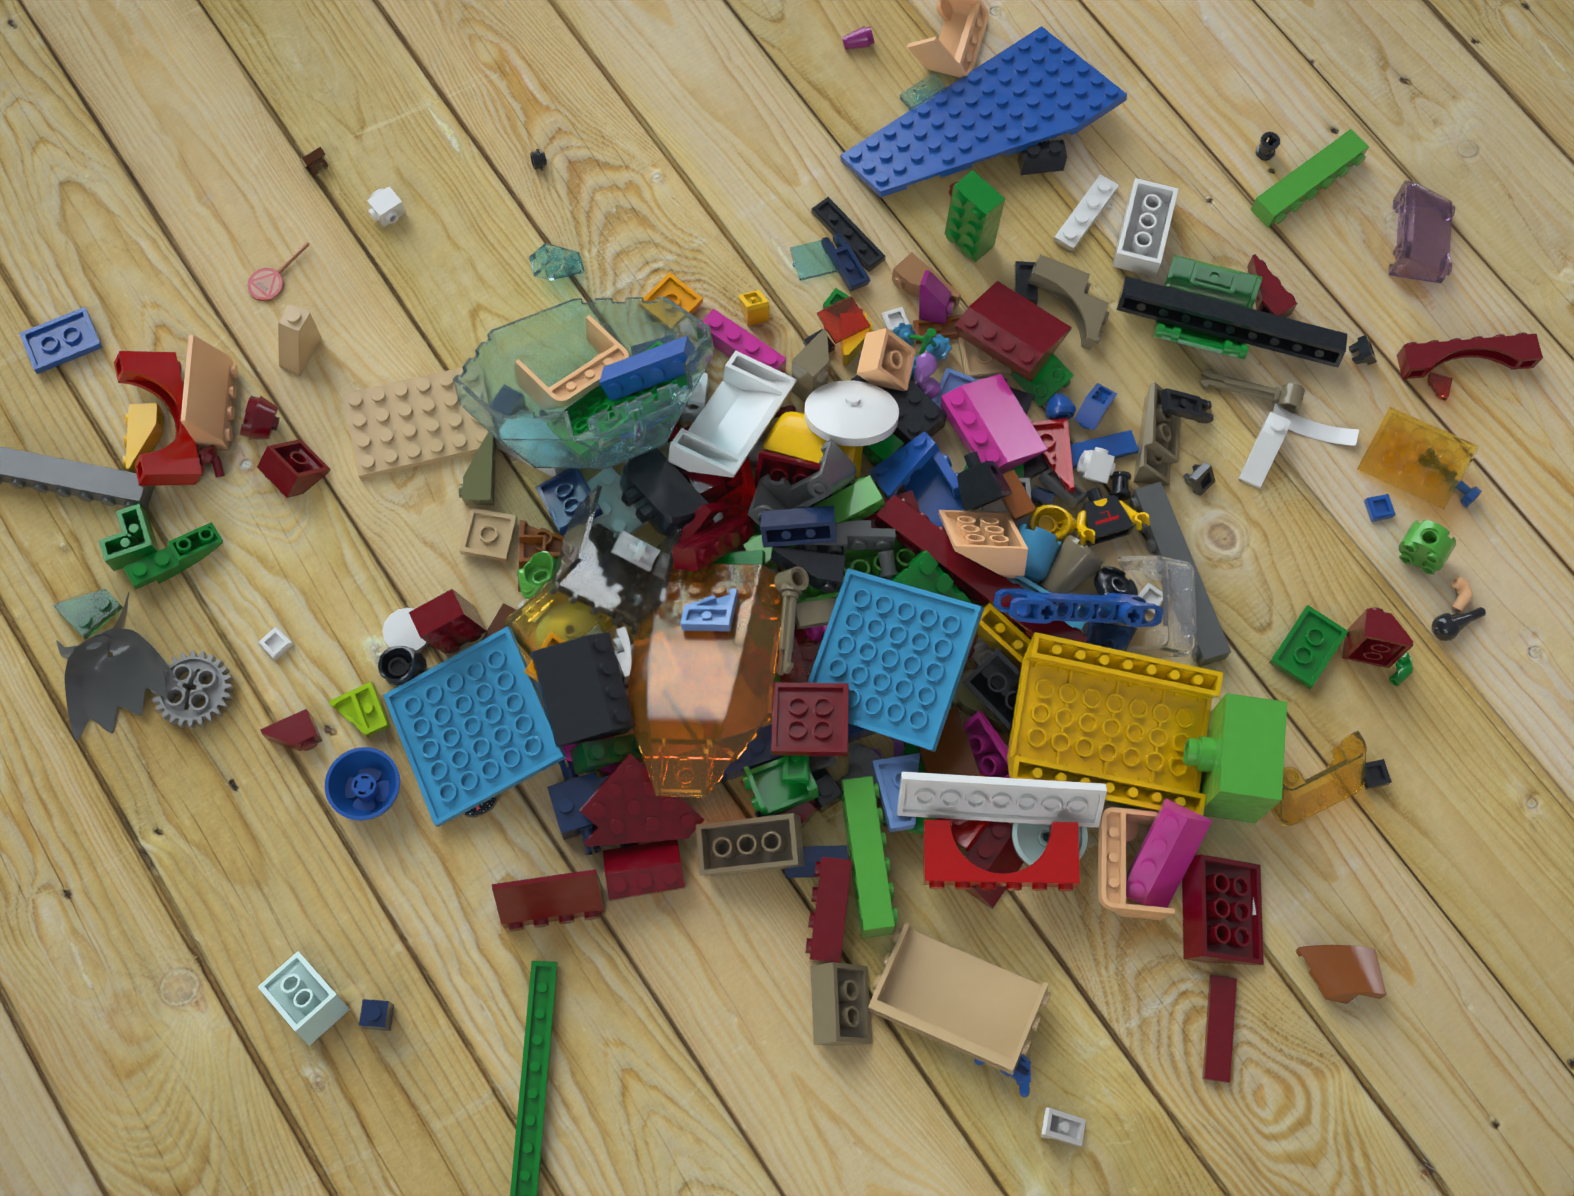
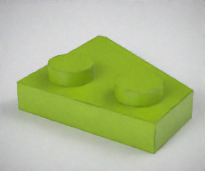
[329,682,391,737]

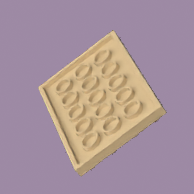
[342,364,498,479]

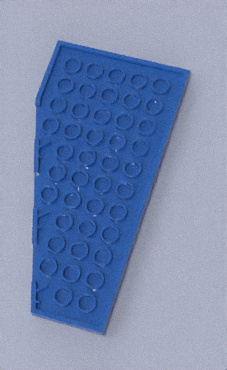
[840,26,1127,197]

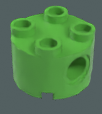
[1399,520,1456,575]

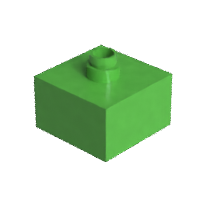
[1183,693,1287,823]

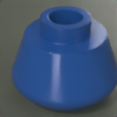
[1045,393,1076,420]

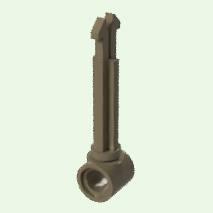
[1199,369,1305,414]
[774,566,809,676]

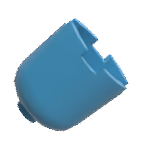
[1017,524,1062,583]

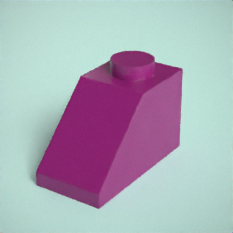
[919,270,954,324]

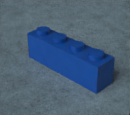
[599,336,698,401]

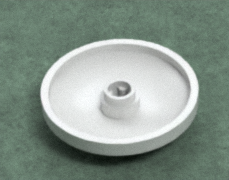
[804,380,899,446]

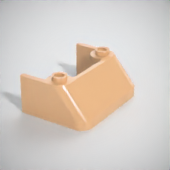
[907,0,989,78]
[515,315,629,410]
[1098,807,1175,920]

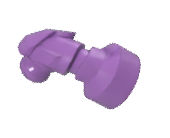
[914,352,940,399]

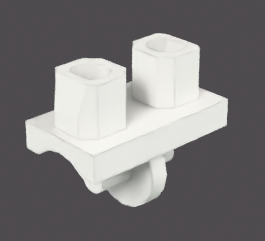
[611,531,660,572]

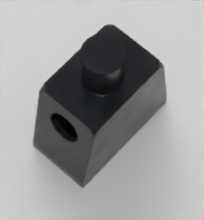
[957,451,1013,512]

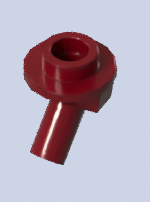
[199,445,225,478]

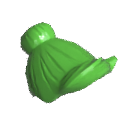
[517,551,567,600]

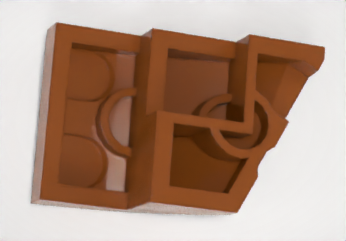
[518,520,567,592]
[1296,945,1387,1004]

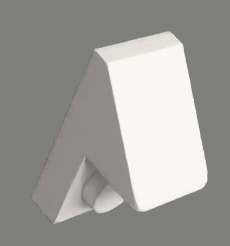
[1041,1107,1086,1146]

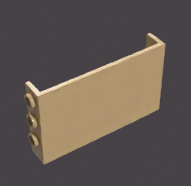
[868,923,1051,1075]

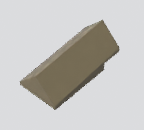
[1133,382,1180,486]

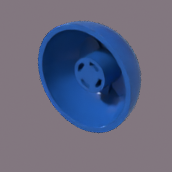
[325,747,400,821]

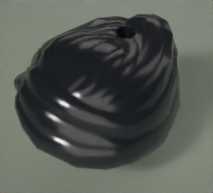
[378,646,427,685]

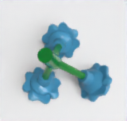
[893,323,952,380]

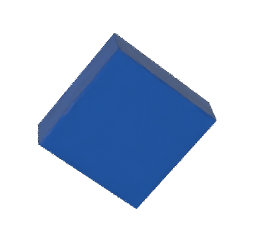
[1364,494,1396,522]

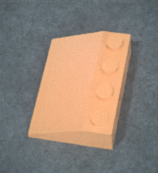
[181,335,238,450]
[938,510,1028,578]

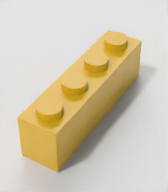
[977,603,1031,671]

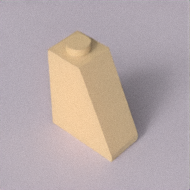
[278,304,322,376]

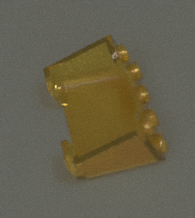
[504,564,622,661]

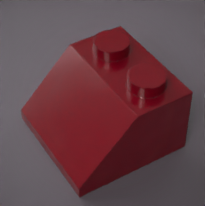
[257,439,331,498]

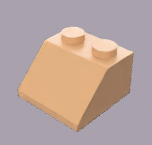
[857,328,916,391]

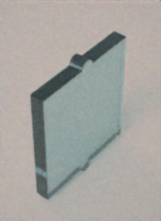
[790,240,837,281]

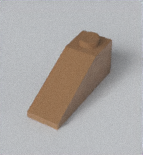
[892,252,961,308]

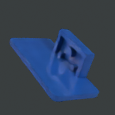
[902,449,964,529]

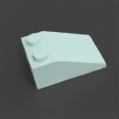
[258,951,350,1046]

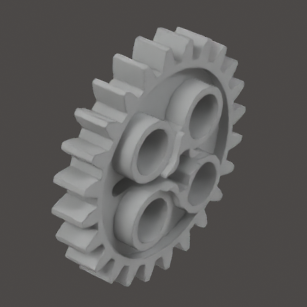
[151,650,234,729]

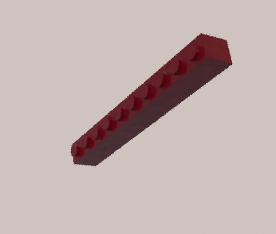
[875,495,1088,643]

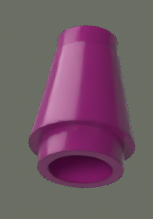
[842,26,874,50]

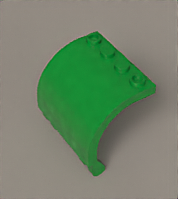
[1154,255,1262,359]

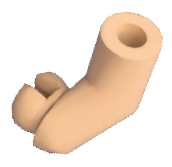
[1451,577,1473,613]

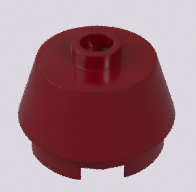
[240,396,280,440]

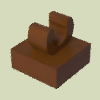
[300,147,328,175]

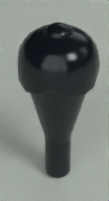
[1432,607,1486,641]

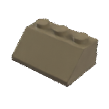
[791,329,829,402]
[810,962,872,1046]

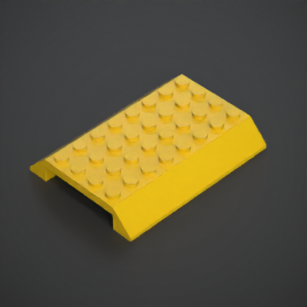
[1007,632,1224,816]

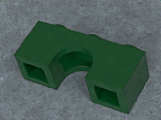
[570,731,654,775]

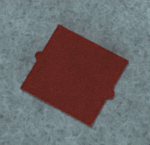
[817,296,870,344]

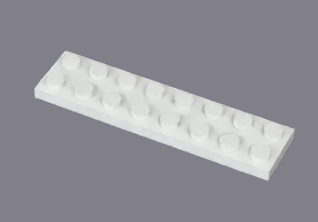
[897,772,1107,828]

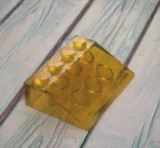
[1357,407,1479,509]

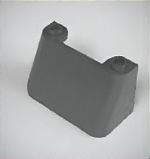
[748,439,856,525]

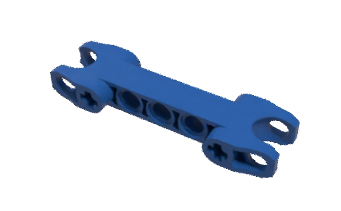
[993,589,1163,627]

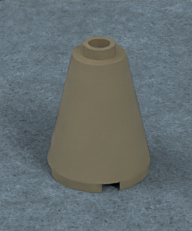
[1040,535,1104,594]

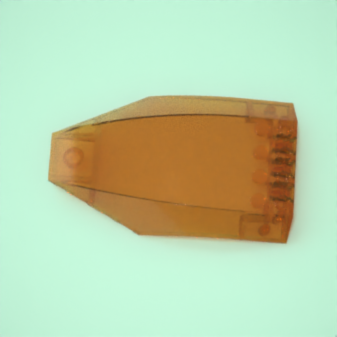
[628,564,783,798]

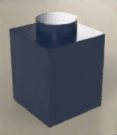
[359,999,394,1031]

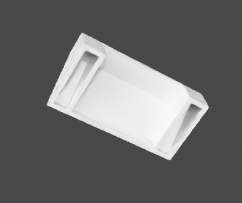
[668,351,797,478]

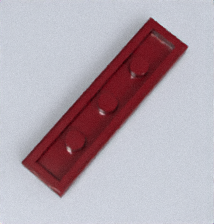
[1202,975,1237,1083]

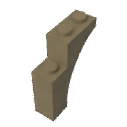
[1028,254,1109,350]

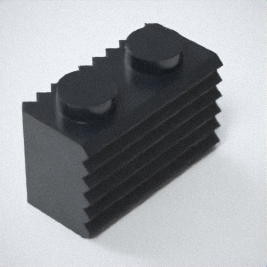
[1018,139,1067,175]

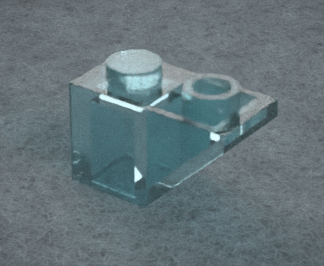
[529,243,584,280]

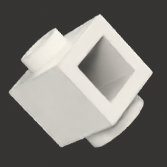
[367,186,406,227]
[1077,447,1115,484]

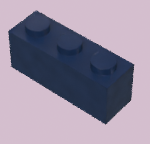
[760,506,837,547]

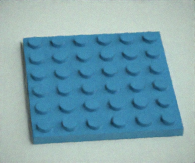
[807,568,984,752]
[383,626,567,827]

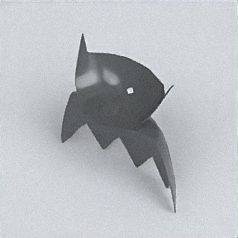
[56,592,175,741]

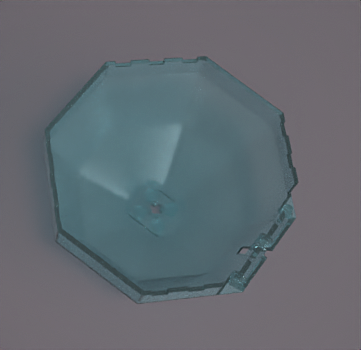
[453,297,715,469]

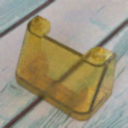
[1271,731,1367,827]

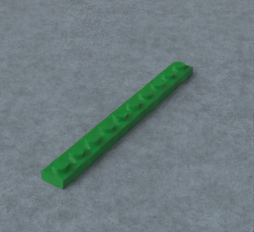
[510,961,558,1196]

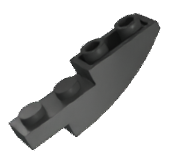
[798,520,896,557]

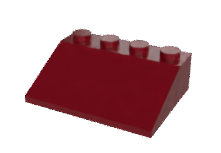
[955,281,1072,382]
[1182,854,1264,965]
[492,869,605,931]

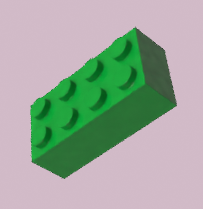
[944,170,1005,262]

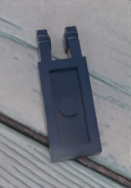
[821,233,870,292]

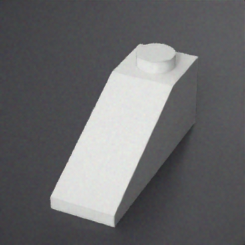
[1238,412,1292,489]

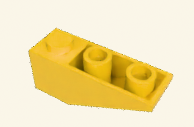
[123,403,164,473]

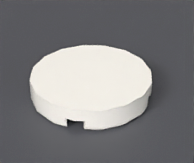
[382,608,428,652]

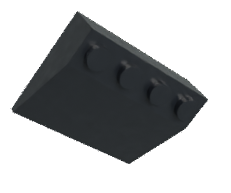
[531,632,635,747]

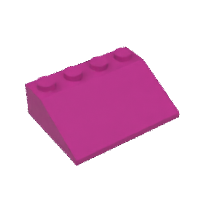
[940,374,1047,474]

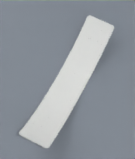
[1273,404,1359,446]

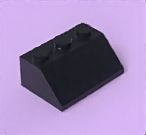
[962,648,1021,732]

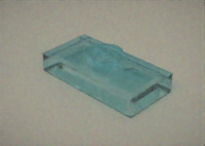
[899,73,947,110]

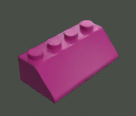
[1126,798,1212,908]

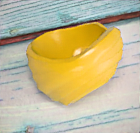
[1029,505,1075,542]

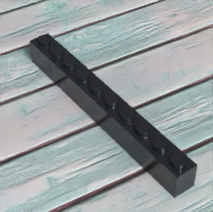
[1116,276,1347,368]

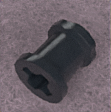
[1255,132,1280,161]
[1110,471,1131,500]

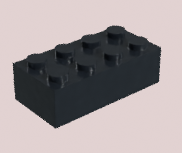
[850,375,947,446]

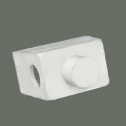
[681,372,709,422]

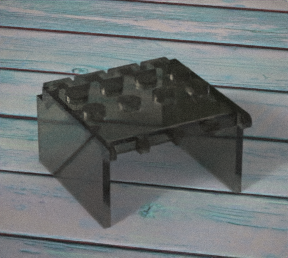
[549,485,681,635]

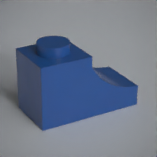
[1074,383,1117,430]

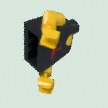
[1075,488,1150,547]

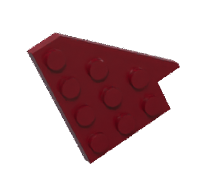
[579,753,705,847]

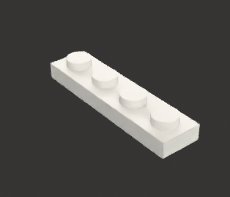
[1053,174,1119,252]

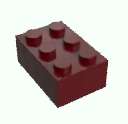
[409,589,487,654]

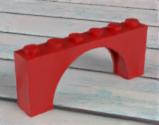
[114,351,204,486]
[923,820,1080,892]

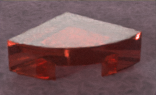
[1427,372,1453,401]

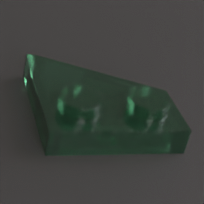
[54,589,123,640]

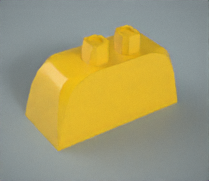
[762,411,863,479]

